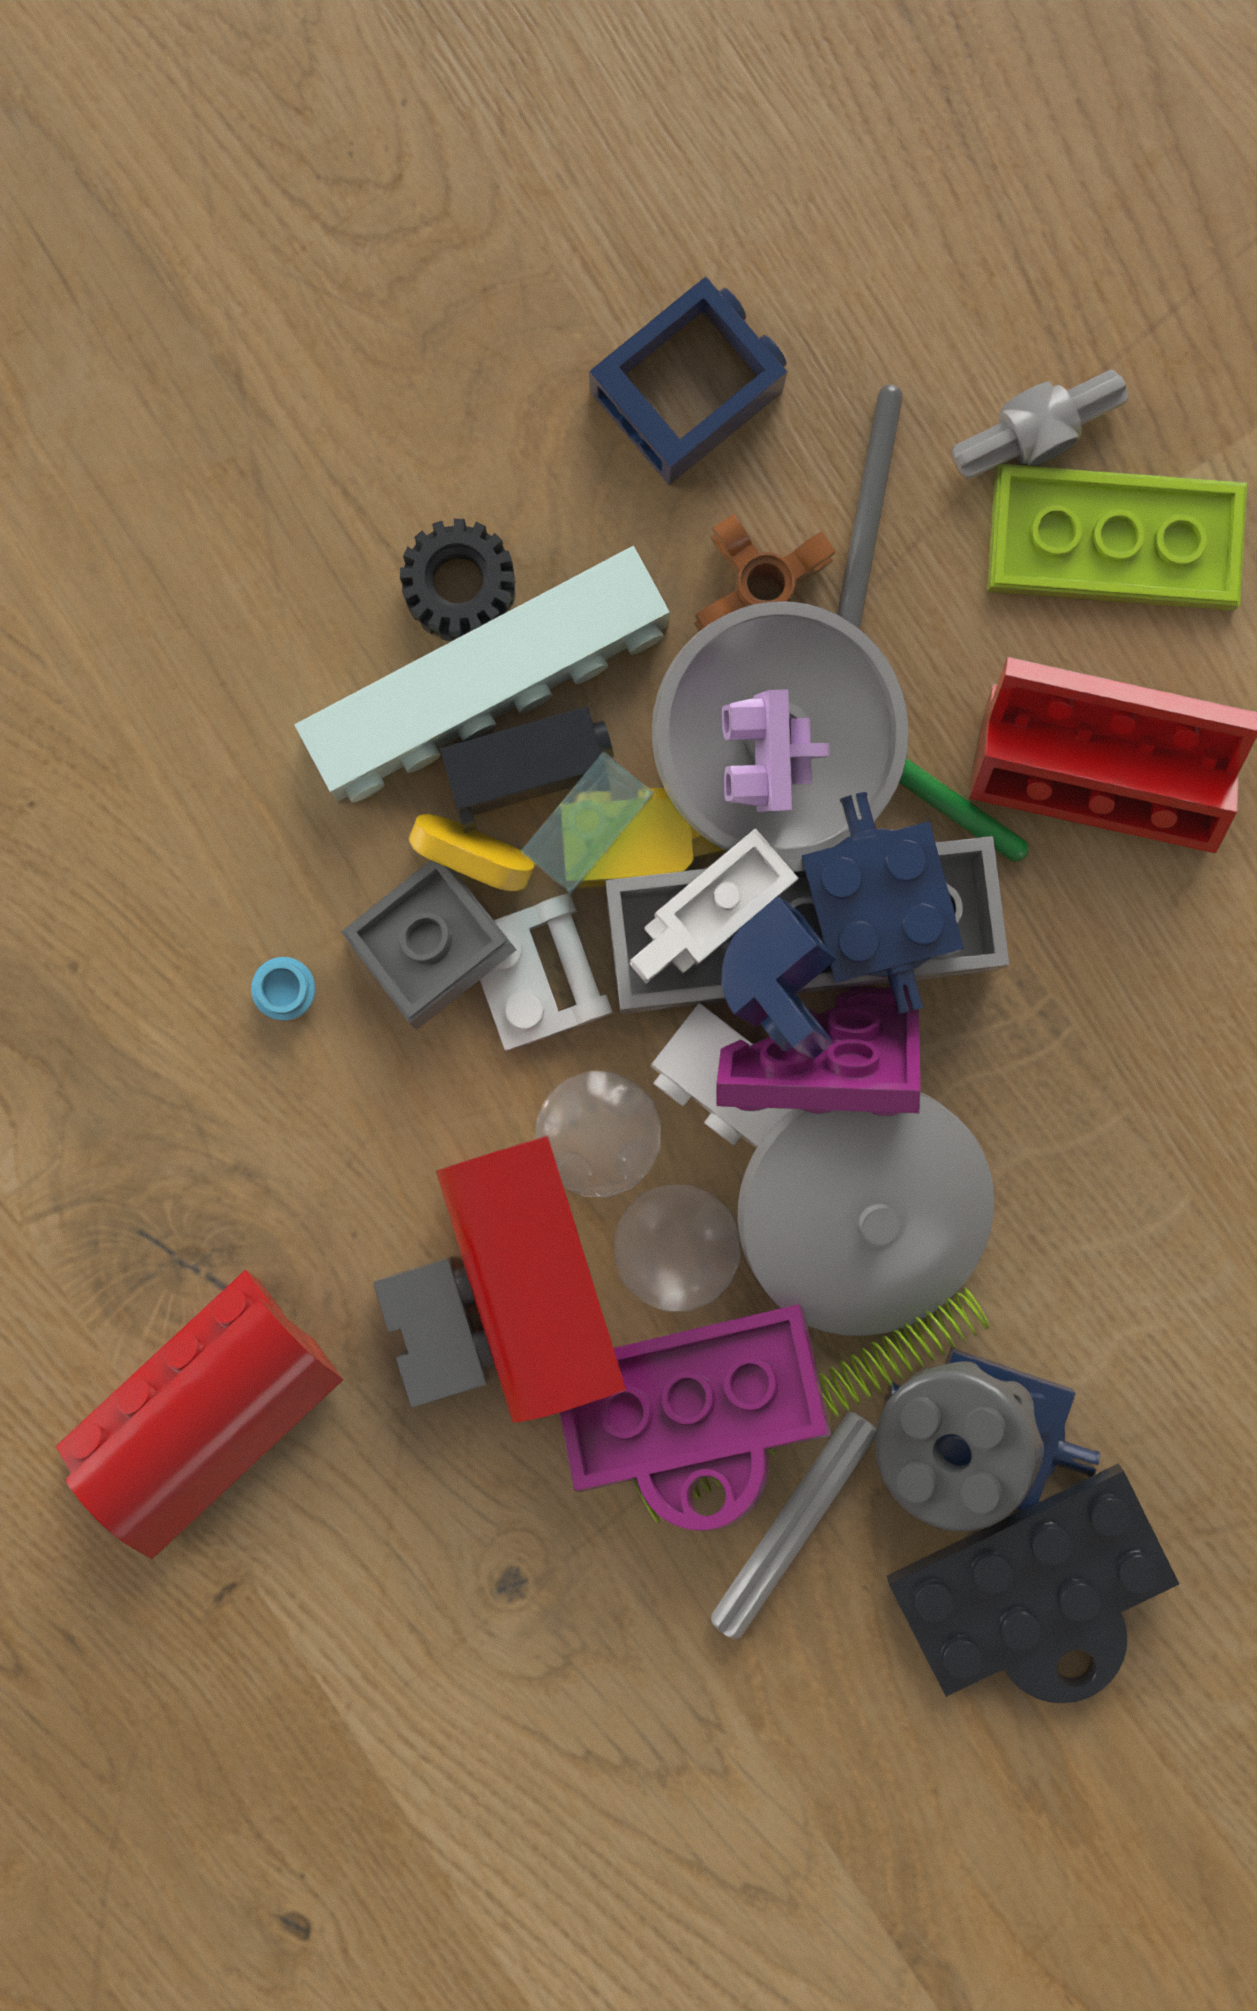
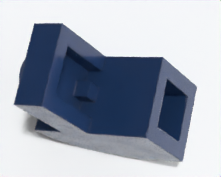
[722,896,837,1059]

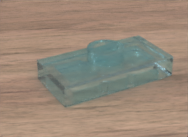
[521,752,654,894]

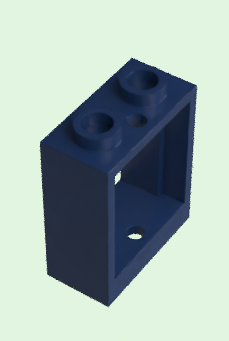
[589,276,788,485]

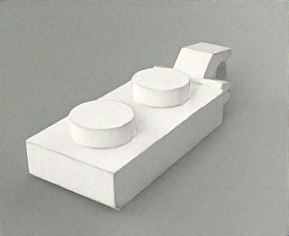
[629,828,798,984]

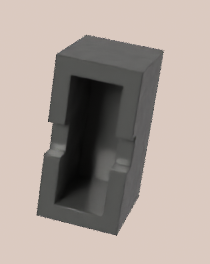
[373,1256,495,1408]

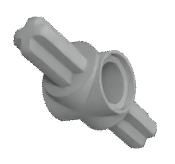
[952,370,1128,479]

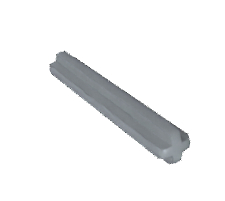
[711,1412,877,1640]

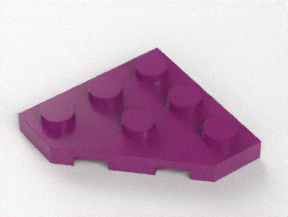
[716,987,920,1116]

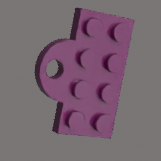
[560,1304,831,1531]

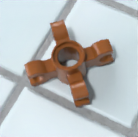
[694,514,836,631]

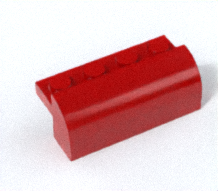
[969,657,1257,854]
[436,1135,626,1423]
[56,1269,344,1559]

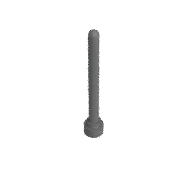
[837,384,903,629]

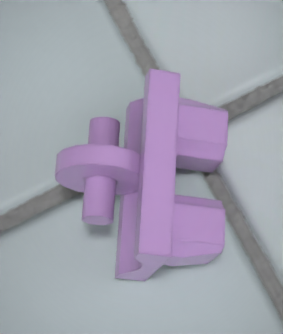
[722,690,830,813]

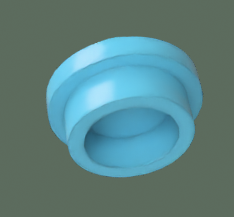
[251,957,316,1021]

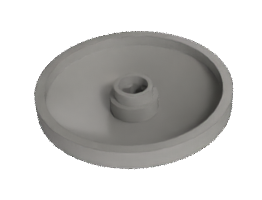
[652,602,908,860]
[737,1092,994,1336]

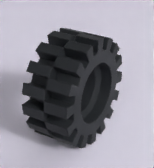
[400,518,516,642]

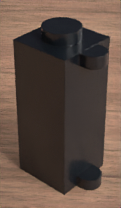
[440,706,614,833]

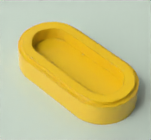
[409,814,535,891]

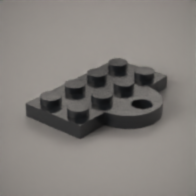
[886,1463,1180,1703]

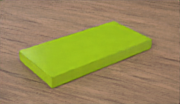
[987,464,1247,611]

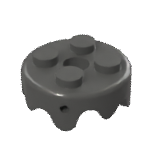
[875,1361,1044,1532]

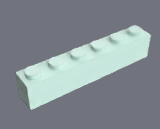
[294,545,670,803]

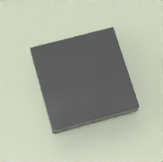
[341,860,517,1030]

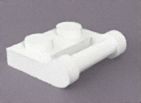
[480,894,613,1052]

